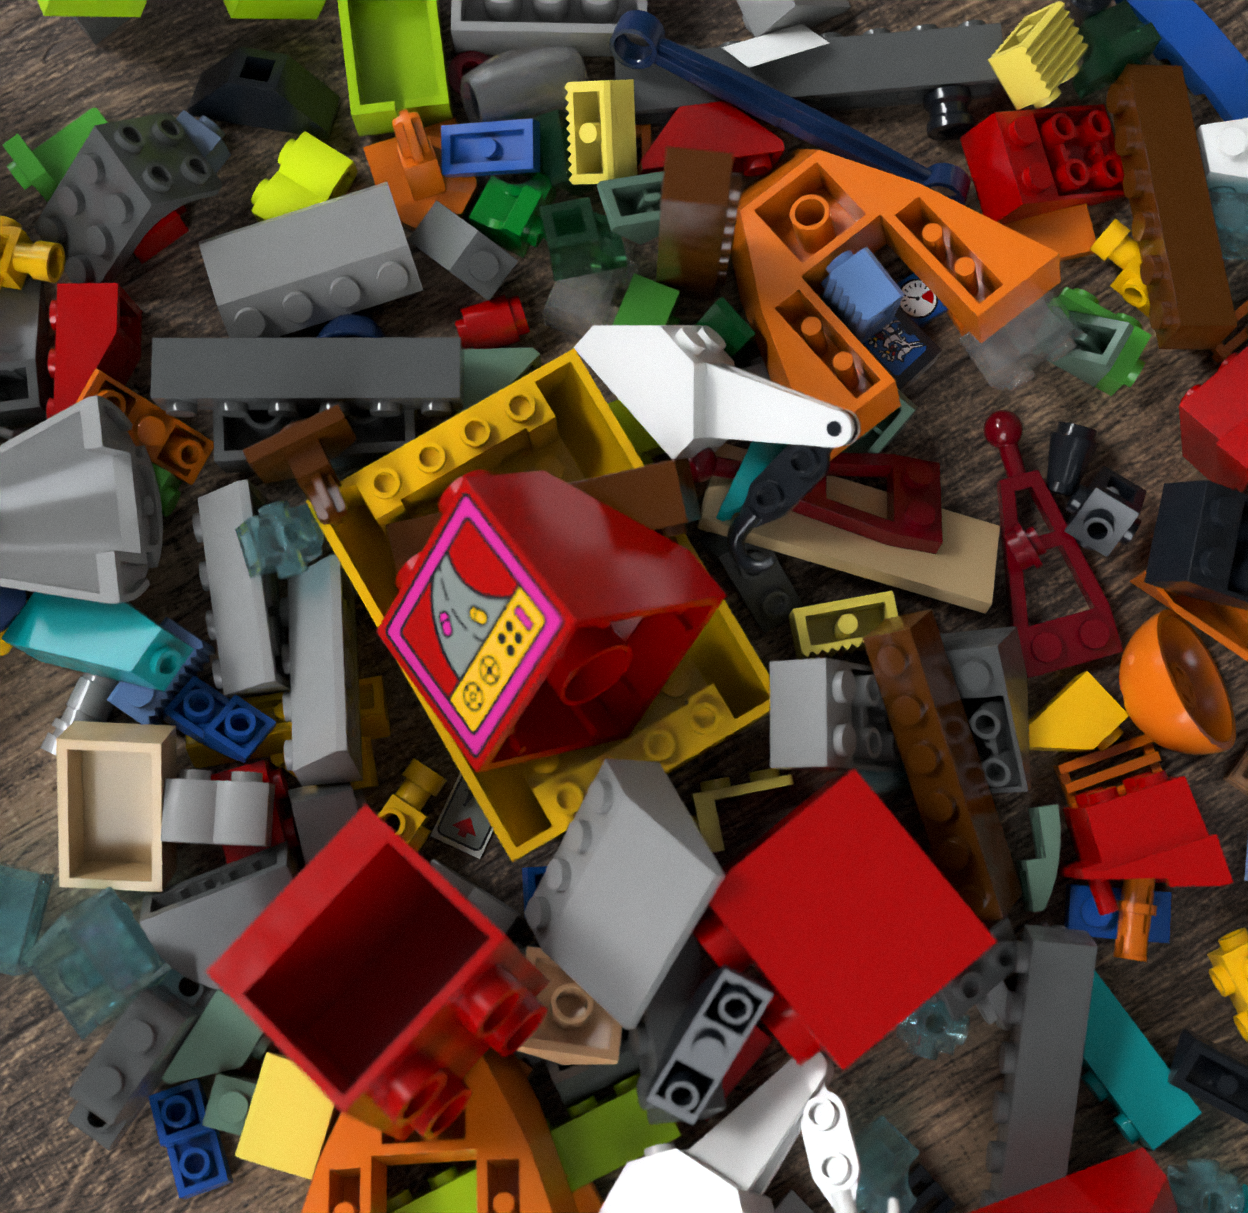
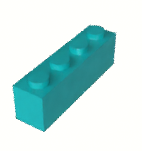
[1016,971,1202,1151]

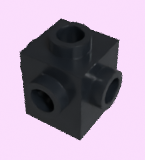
[1065,466,1147,557]

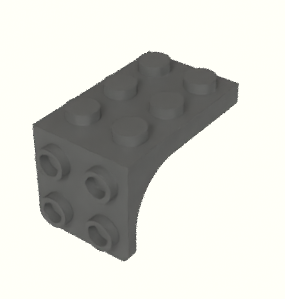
[33,113,222,283]

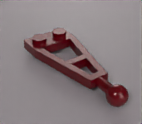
[983,410,1124,679]
[688,447,943,554]

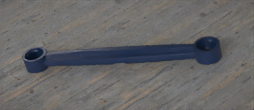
[609,10,971,206]

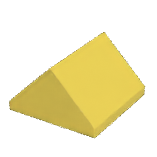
[235,1052,340,1180]

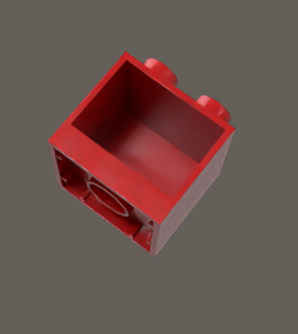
[692,768,997,1071]
[206,804,551,1141]

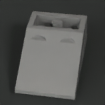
[770,658,902,773]

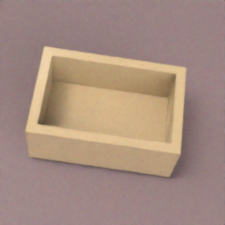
[56,721,177,892]

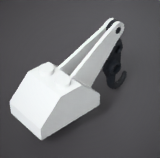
[574,325,861,573]

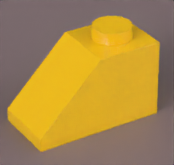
[1028,671,1129,753]

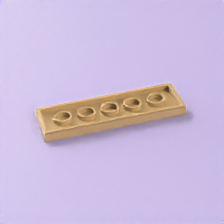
[697,443,1000,614]

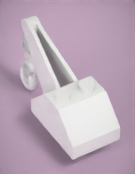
[599,1051,900,1213]

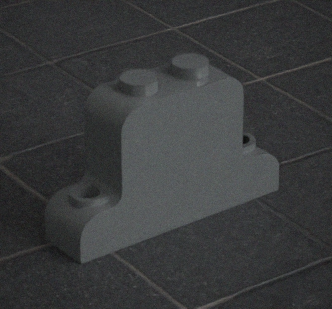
[68,968,217,1151]

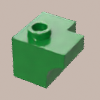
[469,172,557,258]

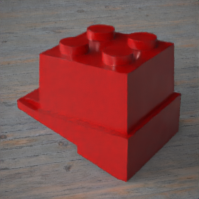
[1179,346,1248,493]
[1057,770,1233,915]

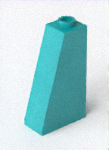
[1,592,194,692]

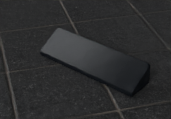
[1167,1028,1248,1124]

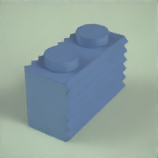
[821,247,905,344]
[107,617,215,725]

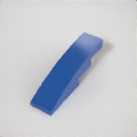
[1114,0,1248,121]

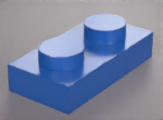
[441,118,540,178]
[1064,884,1172,943]

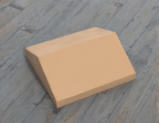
[517,946,622,1065]

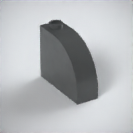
[139,841,302,990]

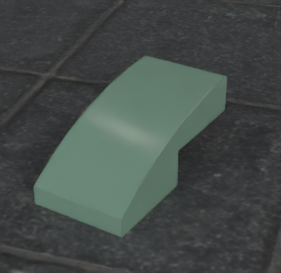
[1016,804,1061,912]

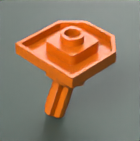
[363,109,479,231]

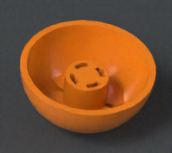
[1119,609,1236,755]

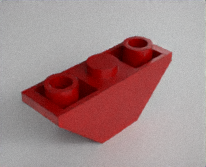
[637,101,785,176]

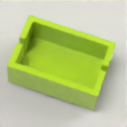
[337,0,453,137]

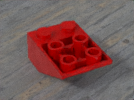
[960,104,1126,225]
[46,283,142,419]

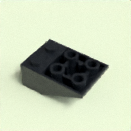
[1144,480,1248,610]

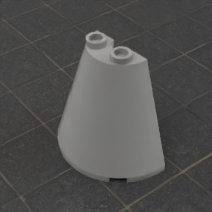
[0,395,163,604]

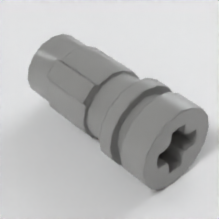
[40,672,120,756]

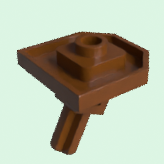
[242,404,357,526]

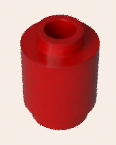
[454,295,530,349]

